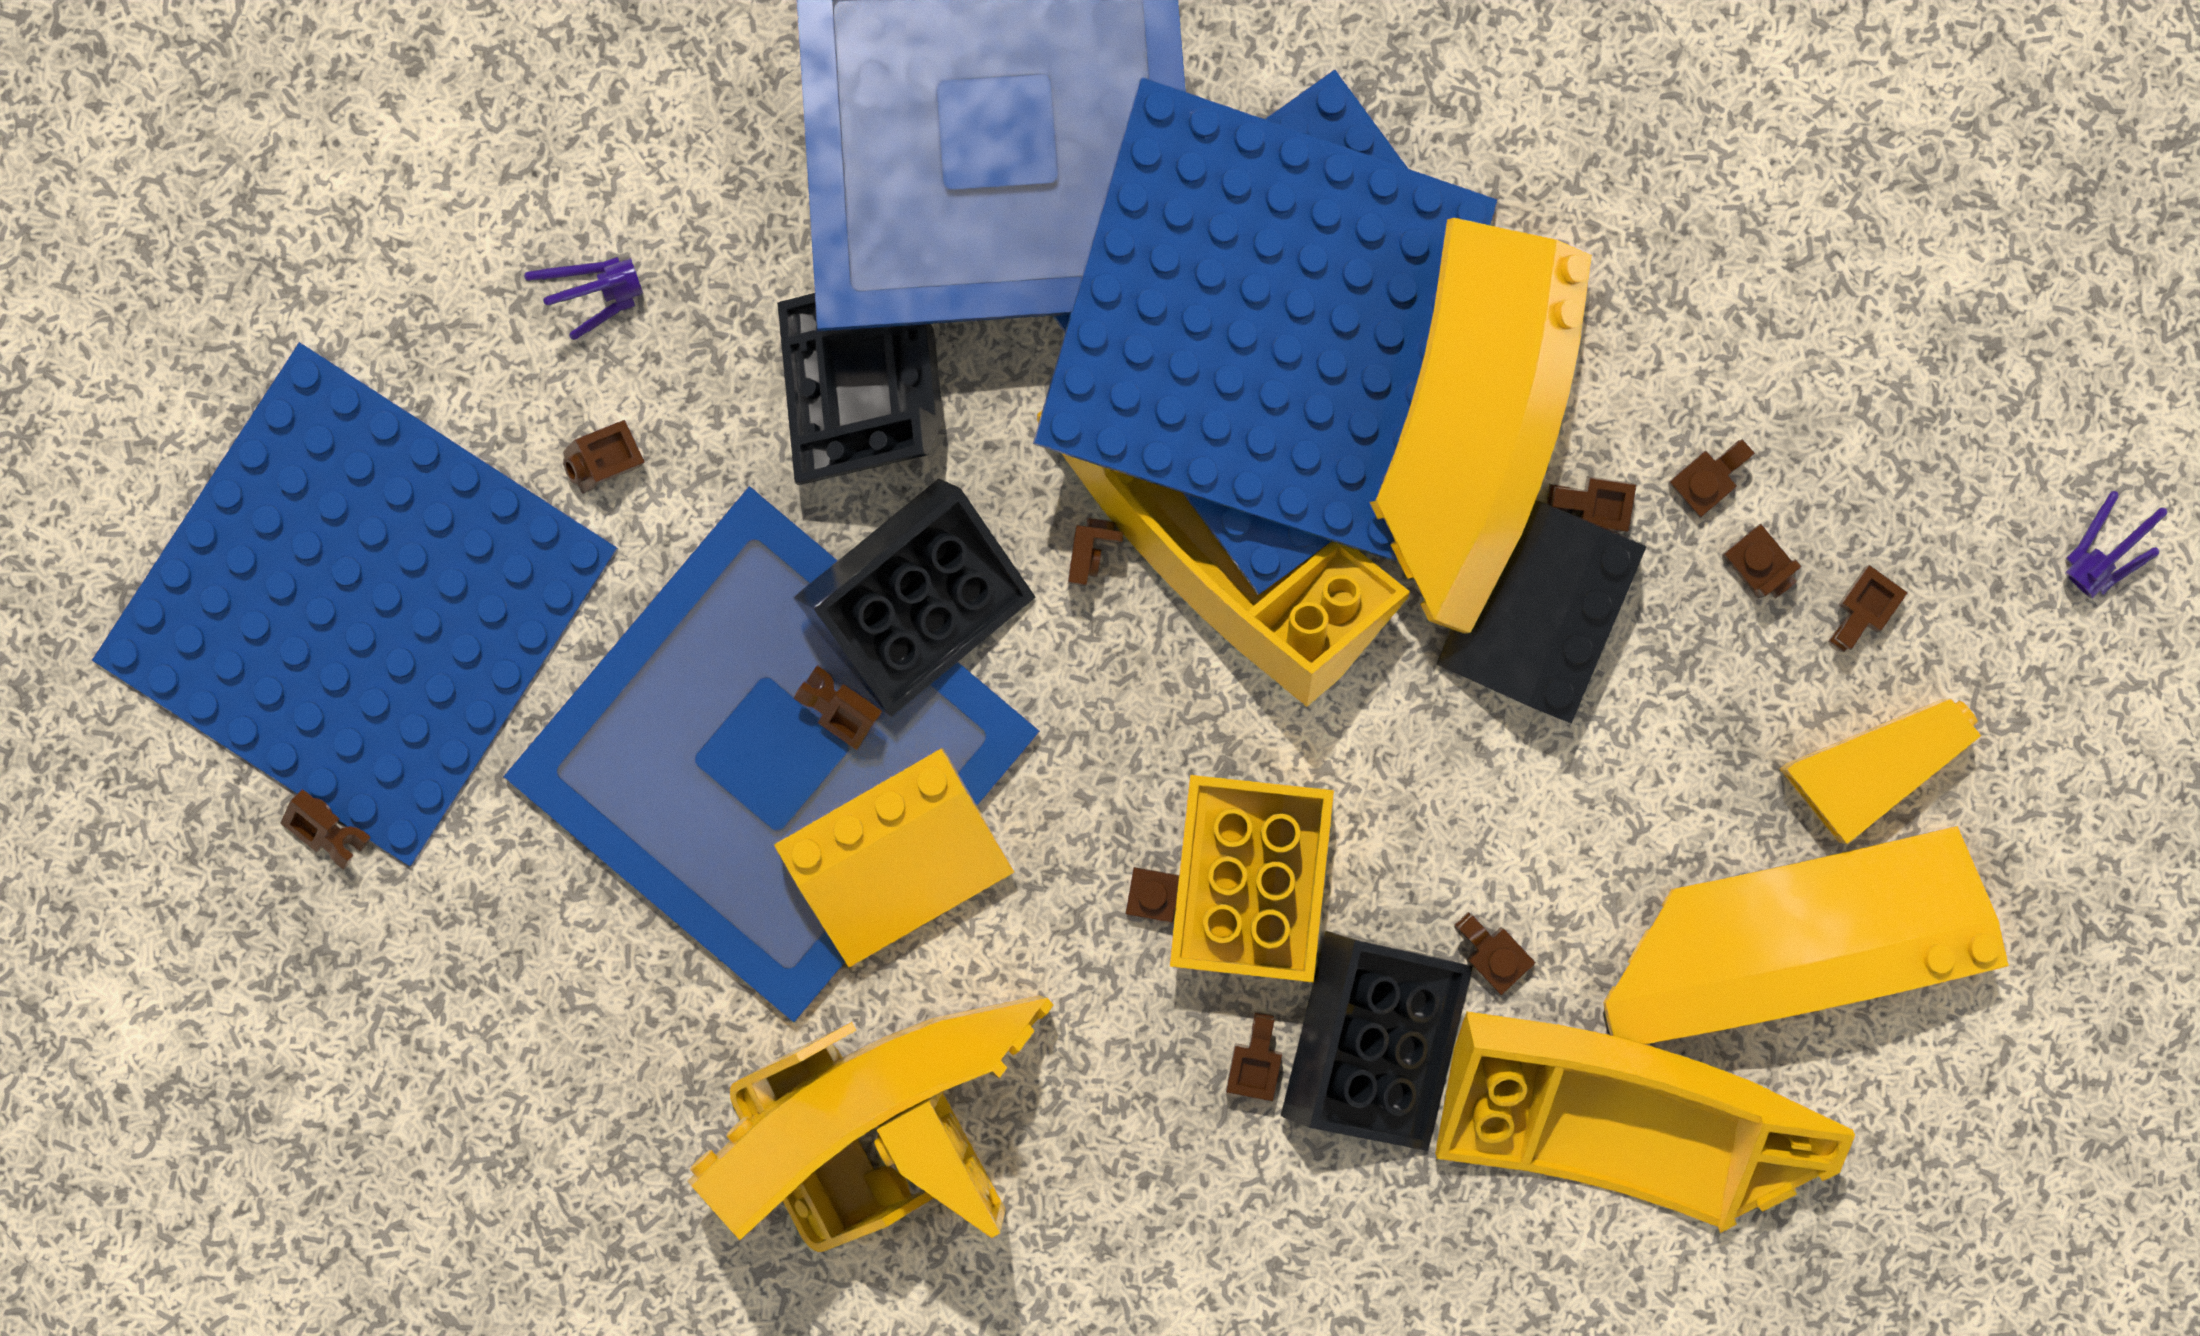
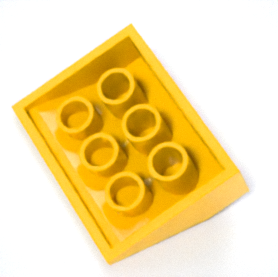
[774,748,1015,967]
[1169,775,1334,982]
[874,1091,1006,1238]

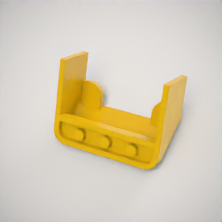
[730,1022,934,1252]

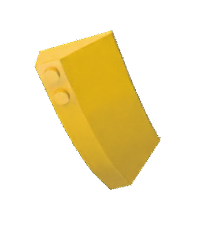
[1037,411,1410,707]
[1435,1011,1855,1233]

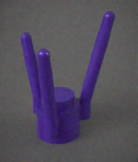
[524,257,644,340]
[2065,491,2168,598]

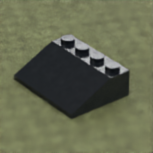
[793,478,1035,717]
[1436,499,1647,724]
[1281,931,1473,1151]

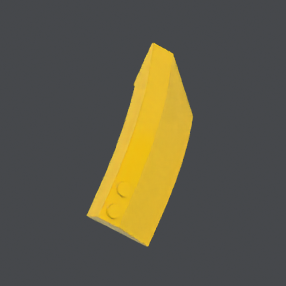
[1369,218,1592,634]
[1603,826,2009,1045]
[687,995,1054,1240]

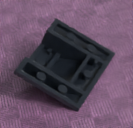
[777,293,944,485]

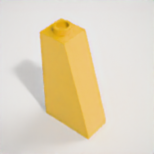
[1780,699,1981,844]

